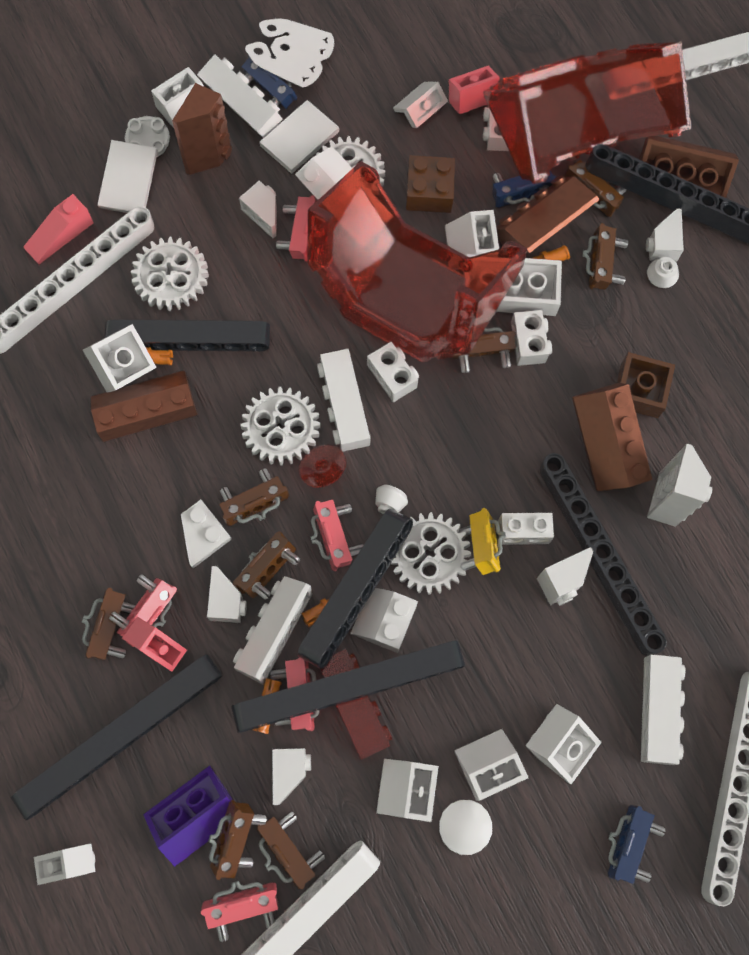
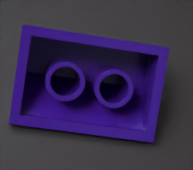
[143,766,233,867]

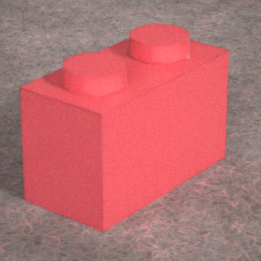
[449,65,500,114]
[122,616,187,672]

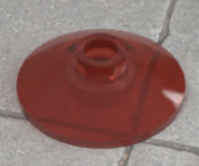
[299,445,347,488]

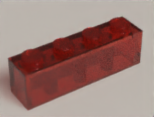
[320,649,392,760]

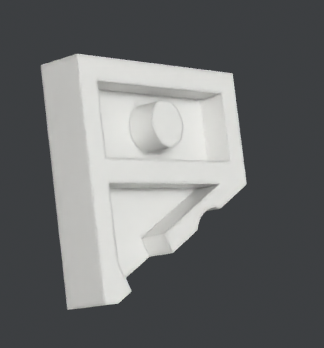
[181,500,232,568]

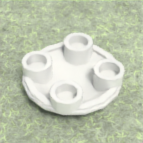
[125,116,170,158]
[439,800,492,855]

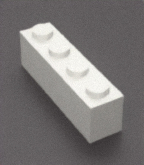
[197,55,283,138]
[317,349,370,452]
[641,655,685,765]

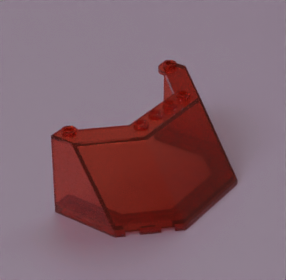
[483,42,691,184]
[307,161,528,362]

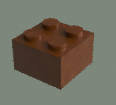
[406,155,455,213]
[617,352,675,418]

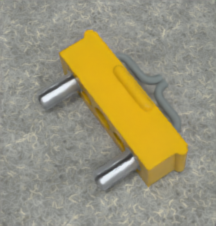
[458,508,506,575]

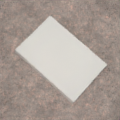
[260,100,339,174]
[97,140,158,213]

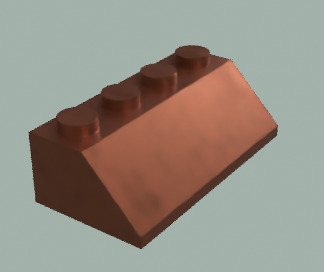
[172,83,232,175]
[640,134,739,198]
[496,175,599,253]
[91,370,197,442]
[572,383,653,491]

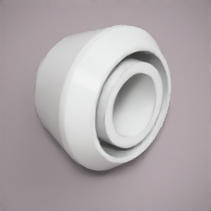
[647,257,679,288]
[375,485,408,514]

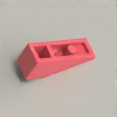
[23,194,93,265]

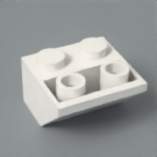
[151,67,203,128]
[445,210,500,269]
[454,729,528,801]
[376,759,438,822]

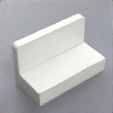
[393,82,448,128]

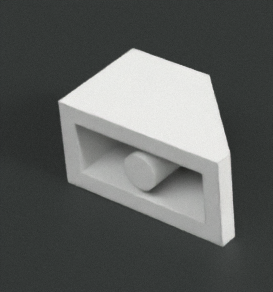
[239,181,277,238]
[646,209,683,262]
[207,566,247,623]
[273,748,311,805]
[34,844,95,885]

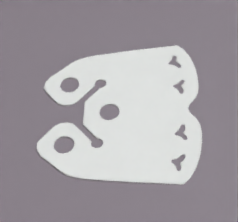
[245,19,334,87]

